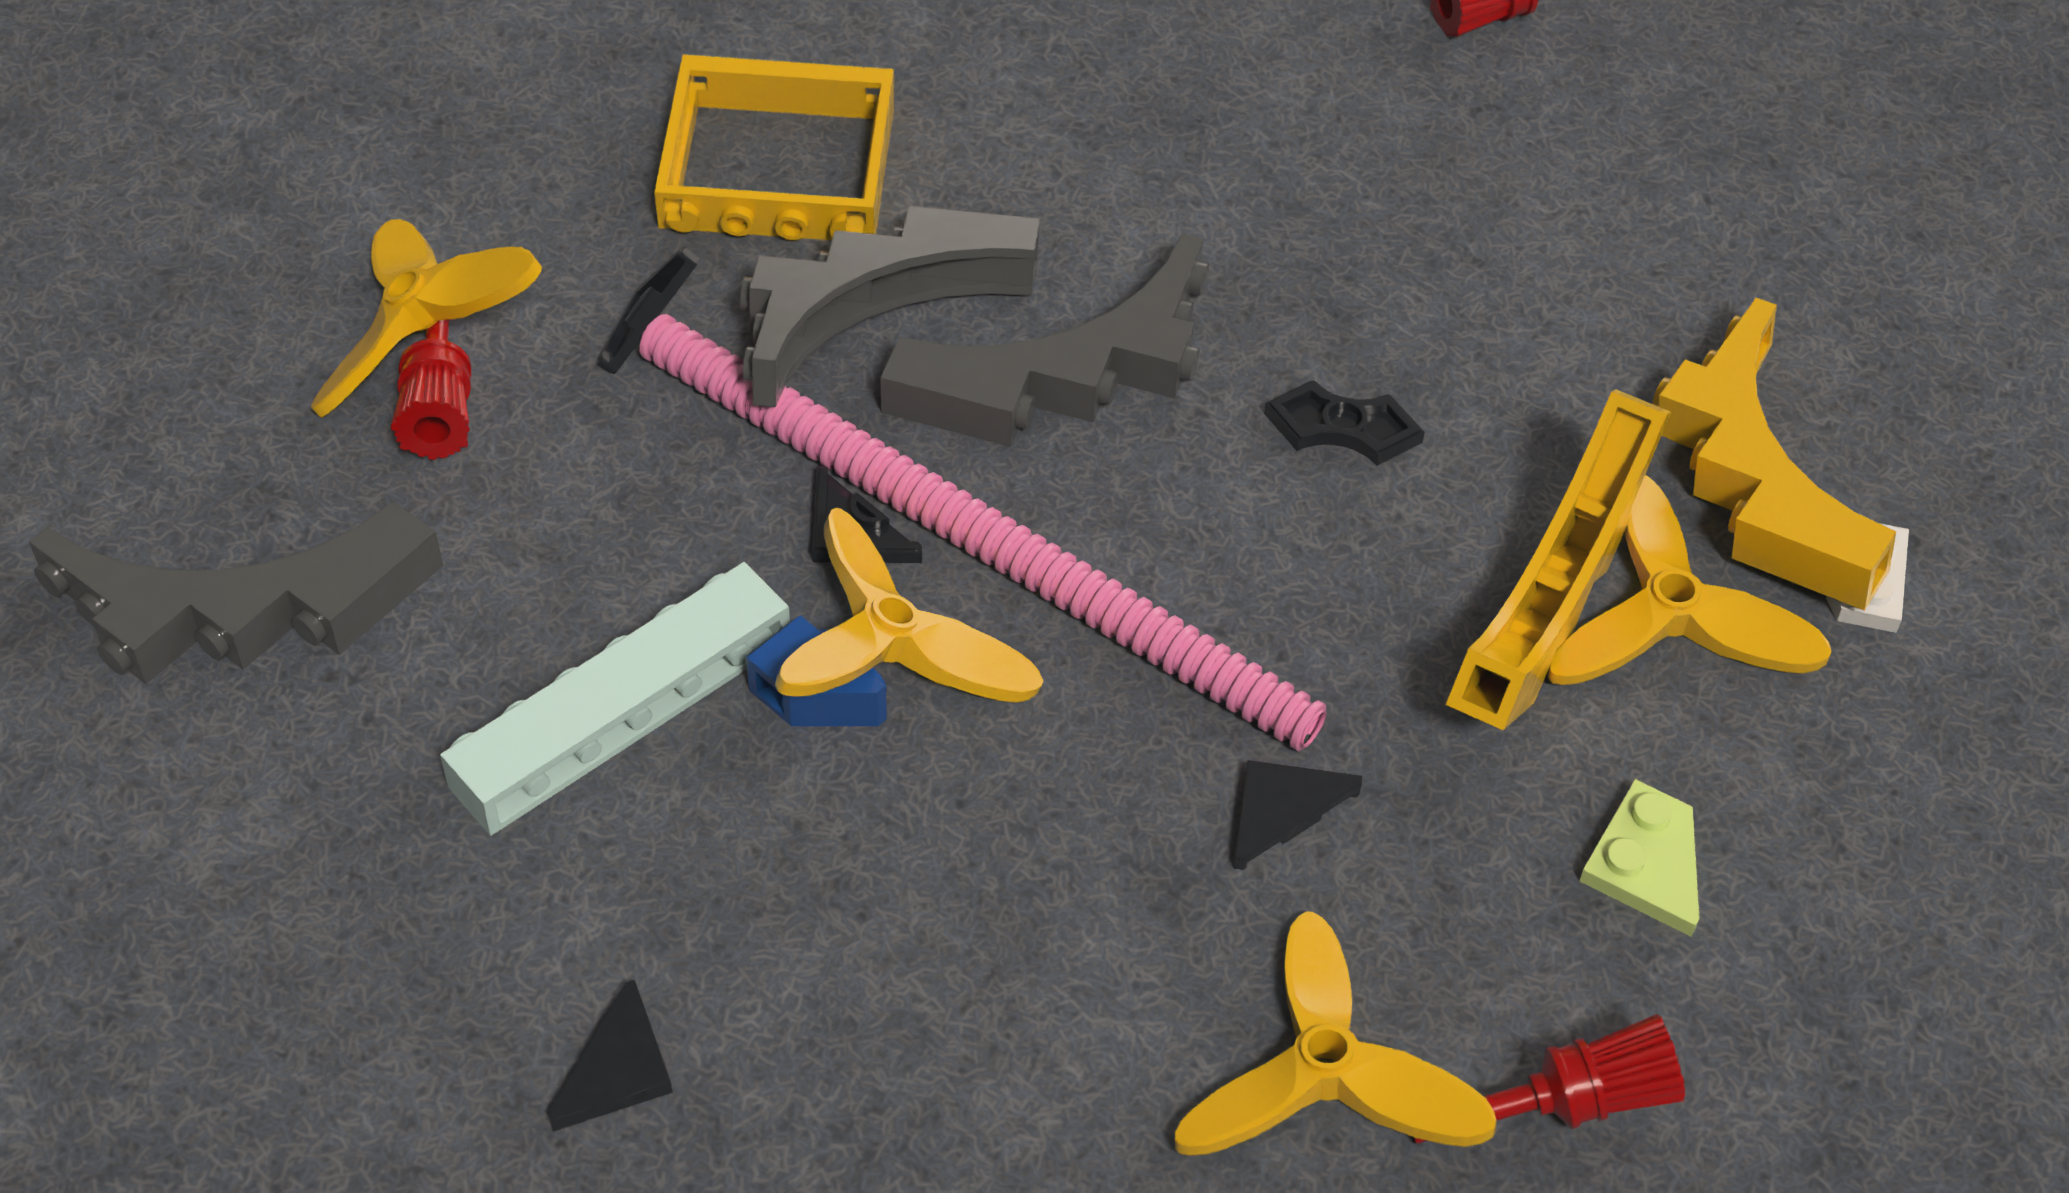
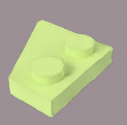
[1580,779,1700,936]

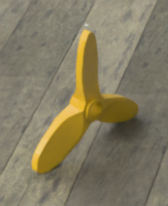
[311,219,542,418]
[1547,475,1831,685]
[775,508,1043,703]
[1175,911,1496,1156]

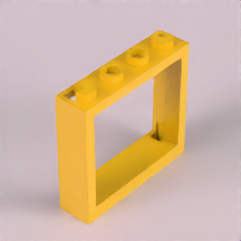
[654,54,894,240]

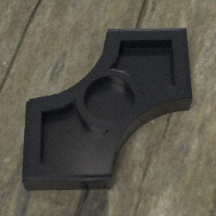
[1264,380,1425,466]

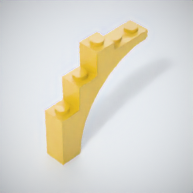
[1652,298,1897,611]
[1446,389,1671,730]

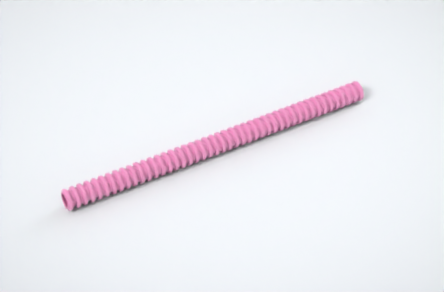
[639,314,1326,751]

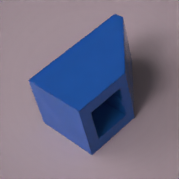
[746,615,887,726]

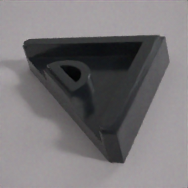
[597,247,701,374]
[812,465,922,564]
[1234,760,1362,870]
[548,980,673,1132]

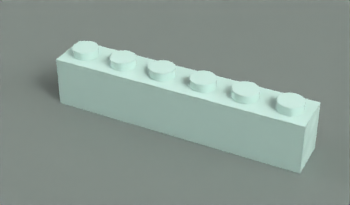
[440,562,790,836]

